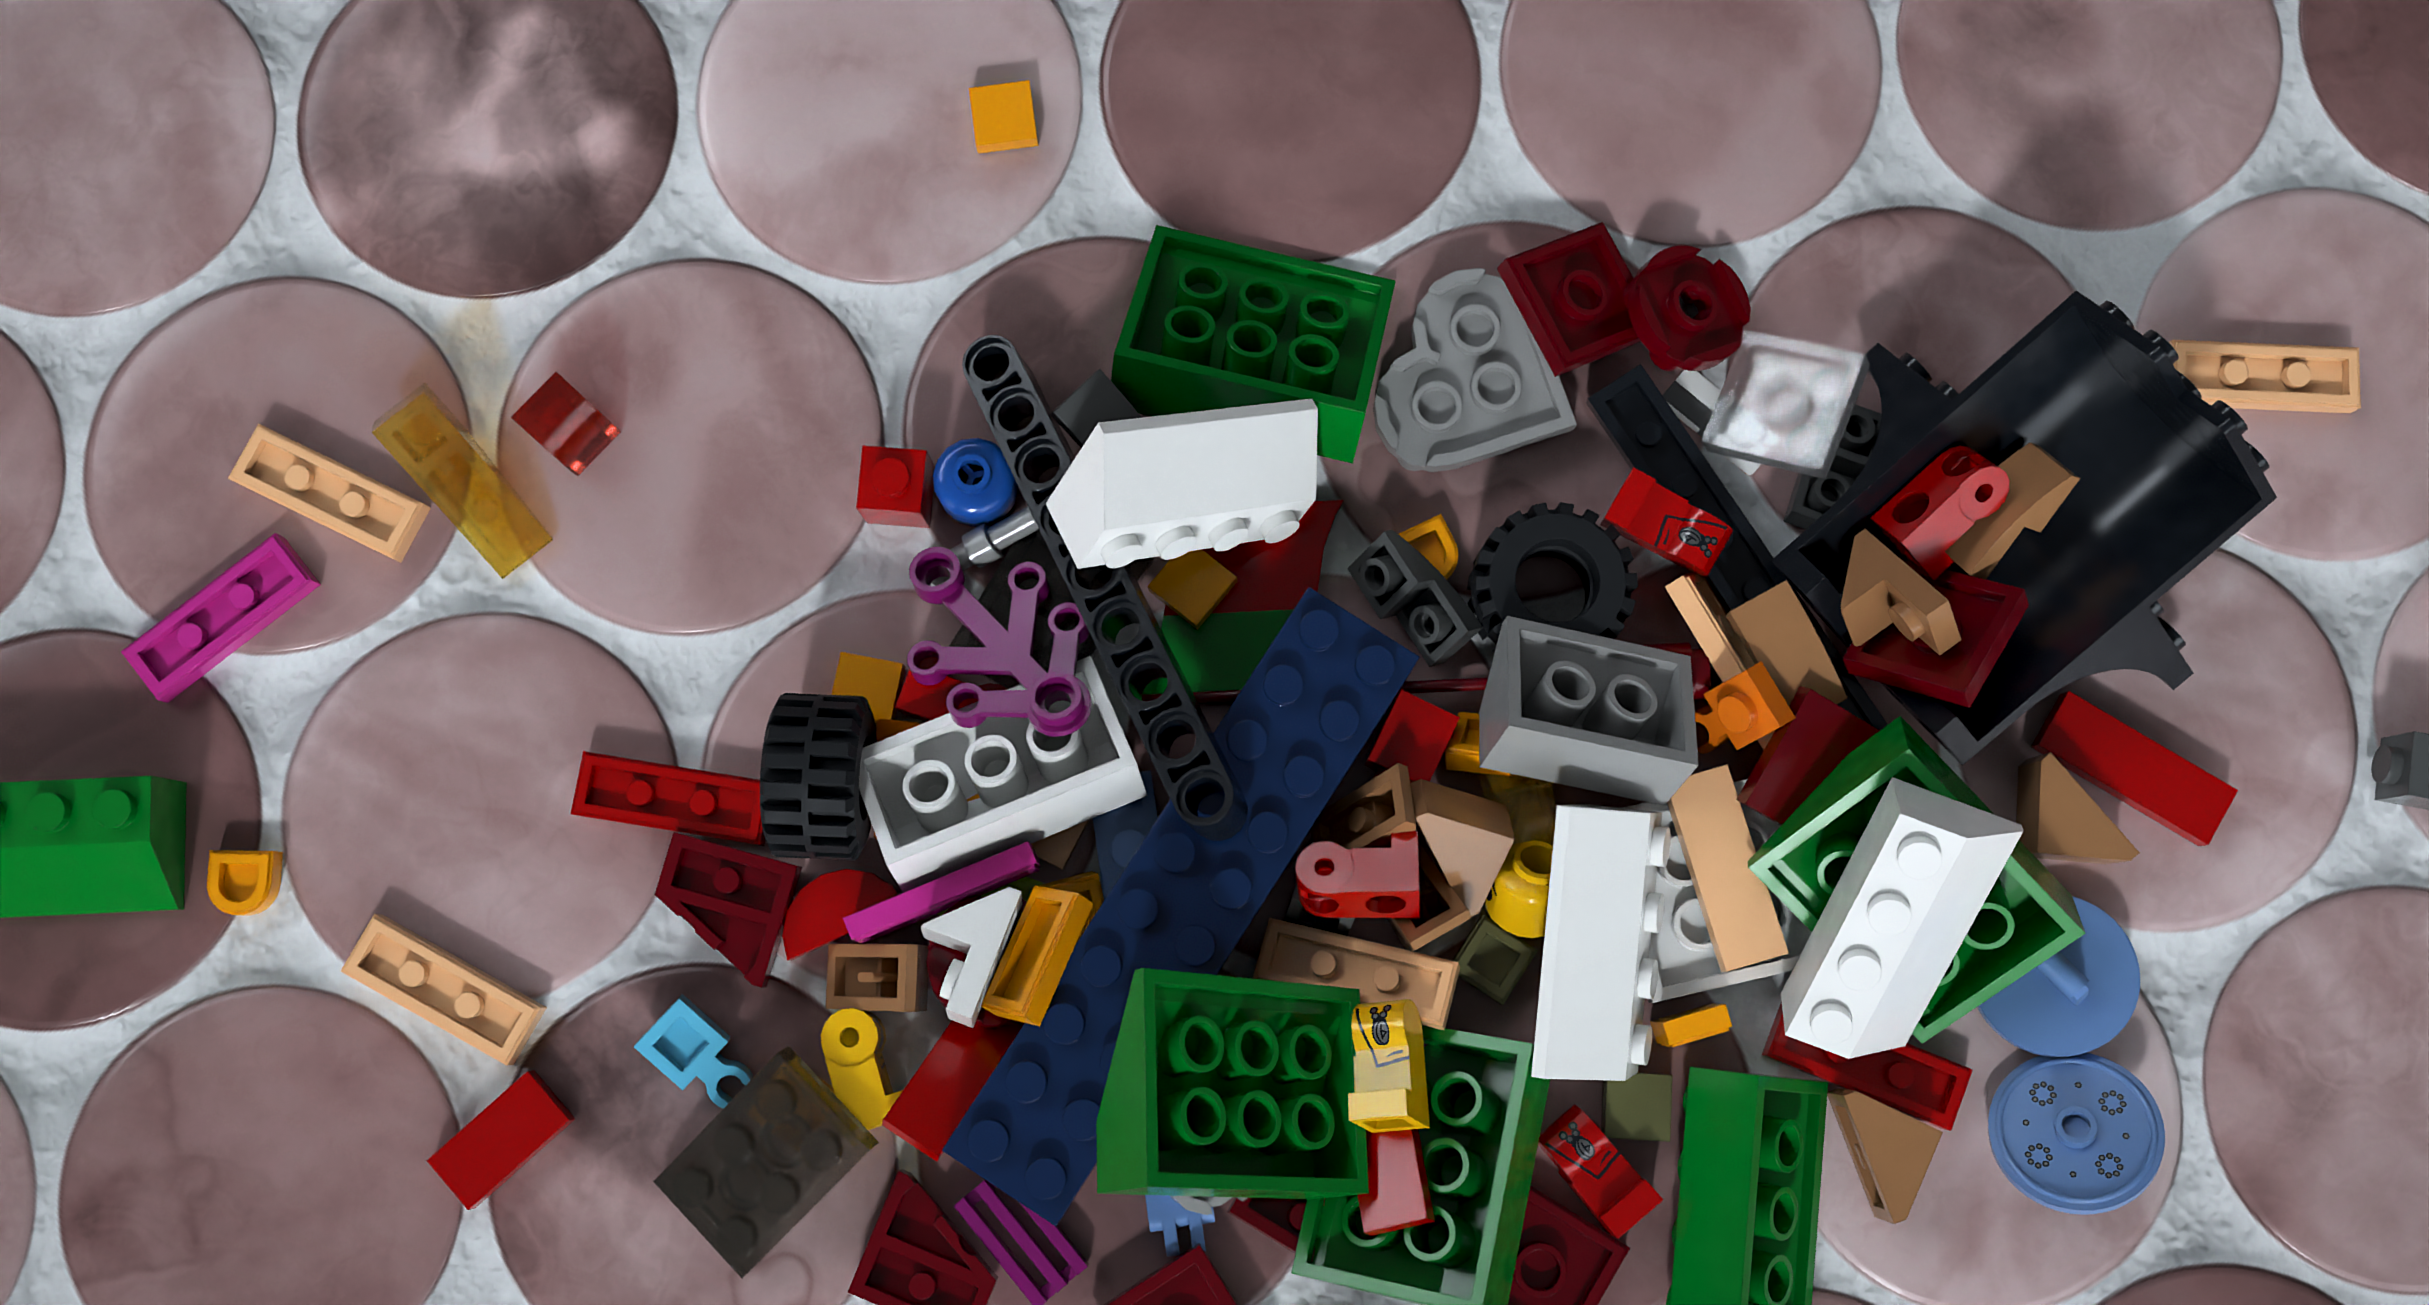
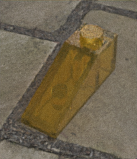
[372,382,553,579]

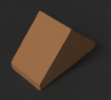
[2016,752,2140,864]
[1410,779,1515,917]
[1387,842,1471,952]
[826,944,928,1012]
[1827,1088,1943,1224]

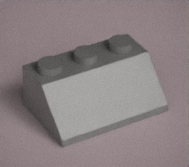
[1479,616,1699,805]

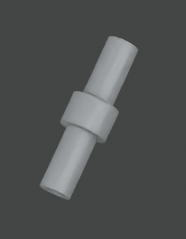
[932,506,1039,586]

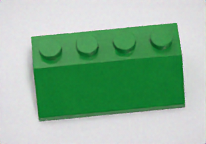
[0,775,187,918]
[1666,1067,1828,1305]

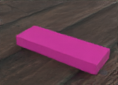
[121,533,321,703]
[843,841,1041,944]

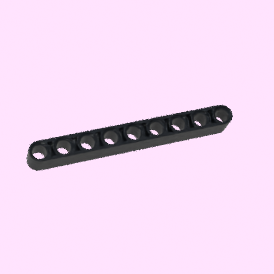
[962,335,1248,841]

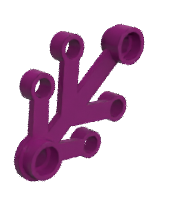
[907,547,1092,737]

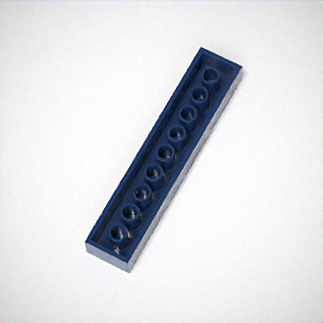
[942,587,1420,1227]

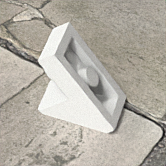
[921,887,1022,1028]

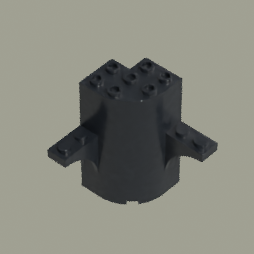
[1771,291,2277,766]

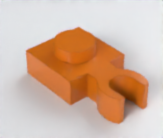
[1695,661,1796,754]

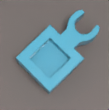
[634,994,754,1109]

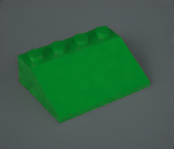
[1111,225,1396,464]
[1748,716,2086,1044]
[1096,968,1369,1199]
[1291,1025,1550,1305]

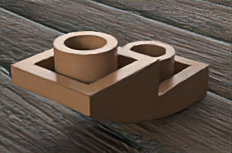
[1945,442,2080,579]
[1726,580,1847,706]

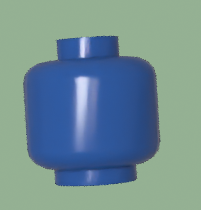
[932,438,1019,527]

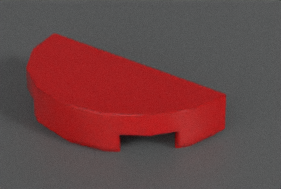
[782,869,900,961]

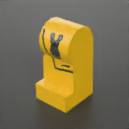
[1348,999,1430,1133]
[821,1008,903,1136]

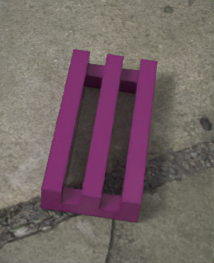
[954,1180,1089,1305]

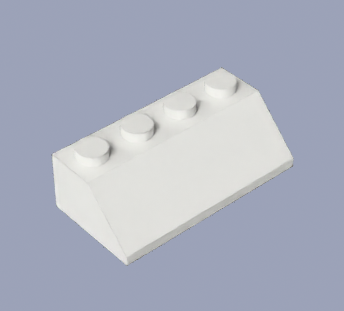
[1046,399,1318,569]
[859,656,1147,893]
[1781,777,2023,1059]
[1531,804,1671,1081]

